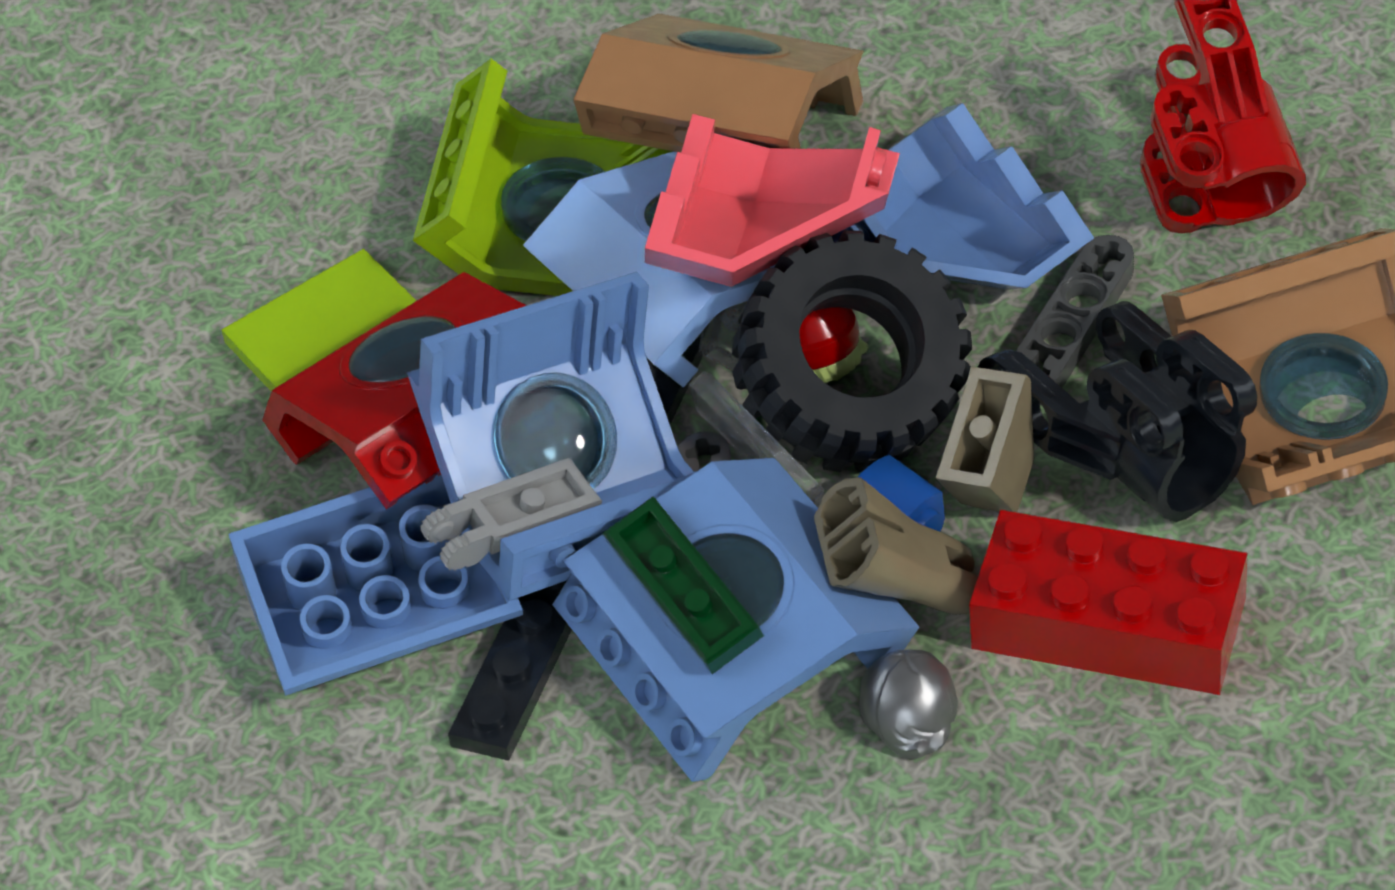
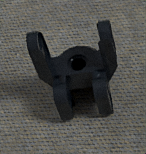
[978,301,1257,522]

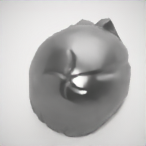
[859,649,958,759]

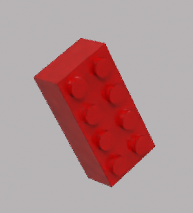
[969,509,1248,695]

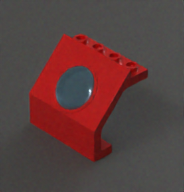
[262,272,572,510]

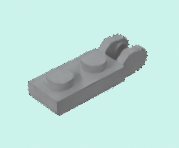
[420,458,602,571]

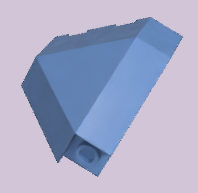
[832,103,1094,290]

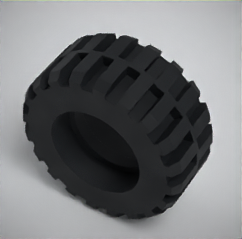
[731,230,972,472]

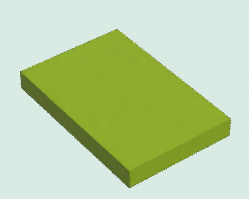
[221,248,417,391]

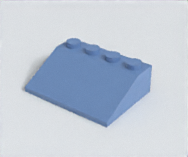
[228,475,523,696]

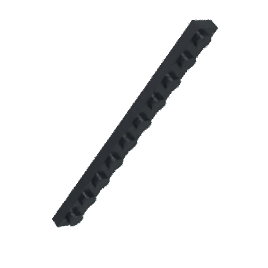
[448,311,722,761]

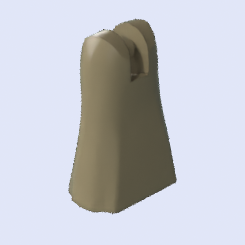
[814,477,978,615]

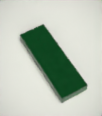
[602,496,764,674]

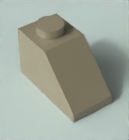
[936,366,1034,512]

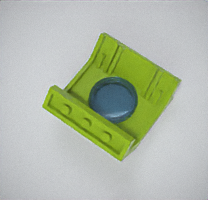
[412,58,673,296]

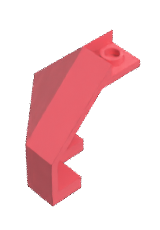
[645,114,900,287]

